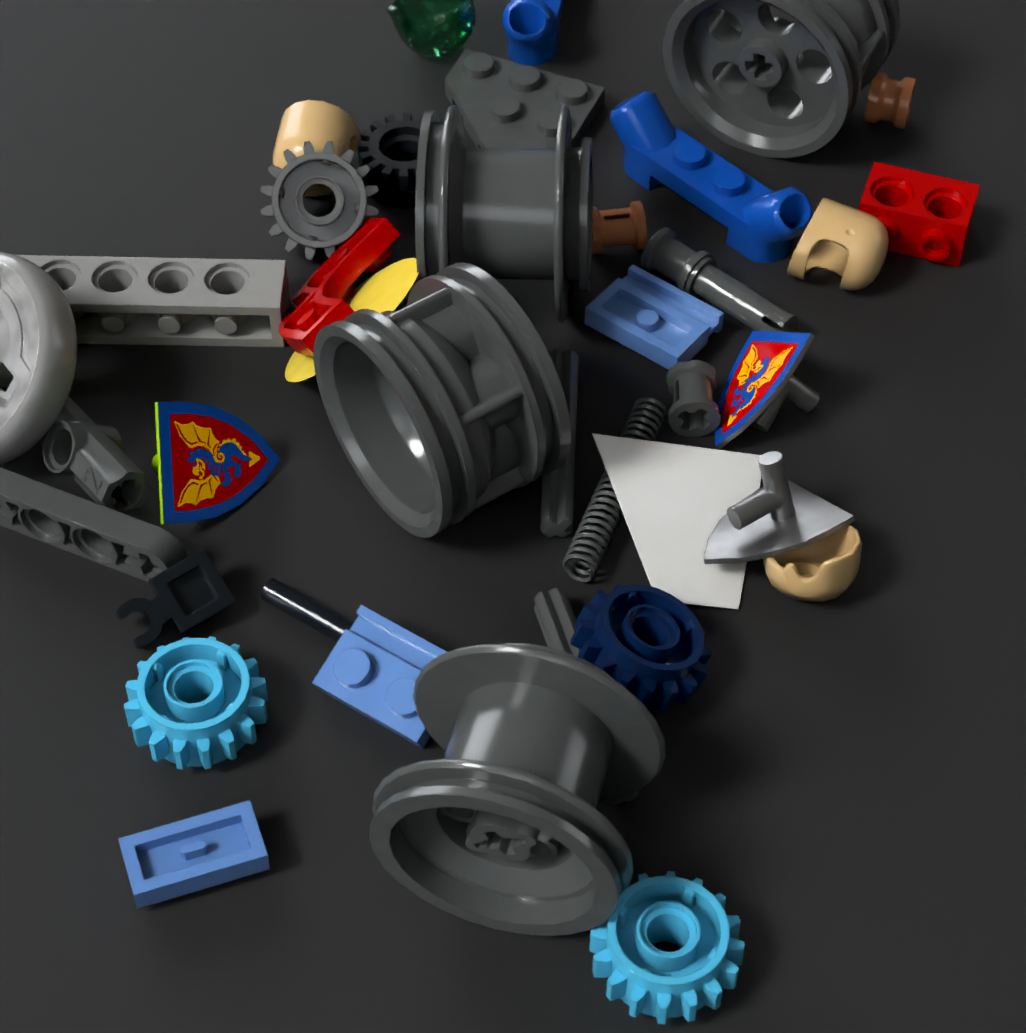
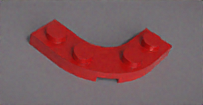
[279,218,401,357]

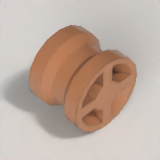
[864,72,916,130]

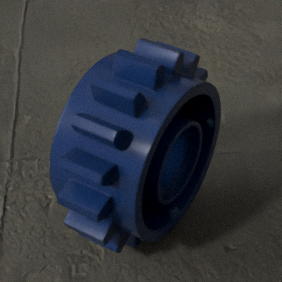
[570,584,712,712]

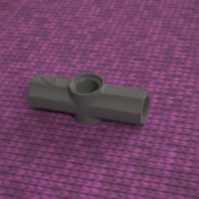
[39,396,151,515]

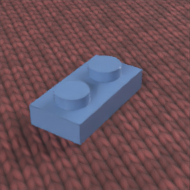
[118,800,270,909]

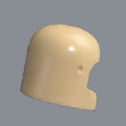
[273,100,361,197]
[787,198,889,291]

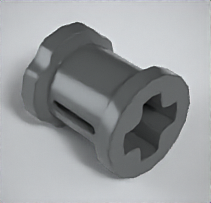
[666,360,721,437]

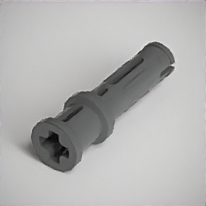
[640,227,798,332]

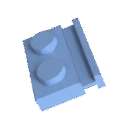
[584,264,724,370]
[312,605,447,749]

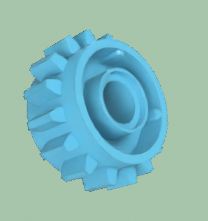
[124,636,268,770]
[589,871,745,1024]

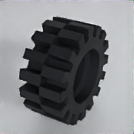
[358,113,423,208]

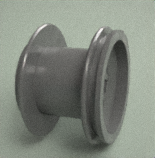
[415,105,593,323]
[369,643,666,936]

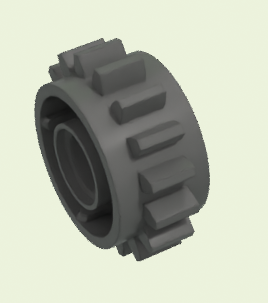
[260,141,379,260]

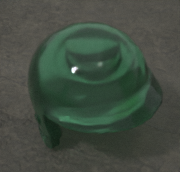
[386,0,476,58]

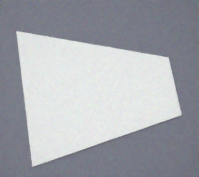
[592,433,762,610]

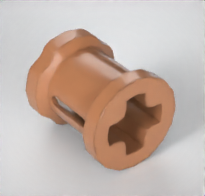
[592,201,647,255]

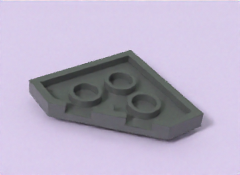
[445,49,605,149]

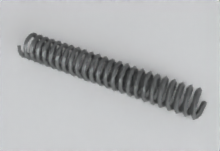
[562,397,667,582]

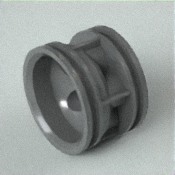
[663,0,900,158]
[313,262,571,538]

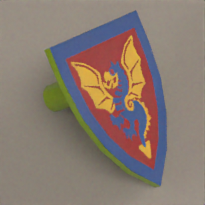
[151,402,280,524]

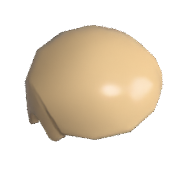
[763,524,862,602]

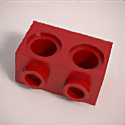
[858,162,980,267]

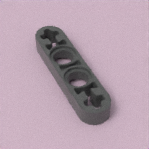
[0,467,186,582]

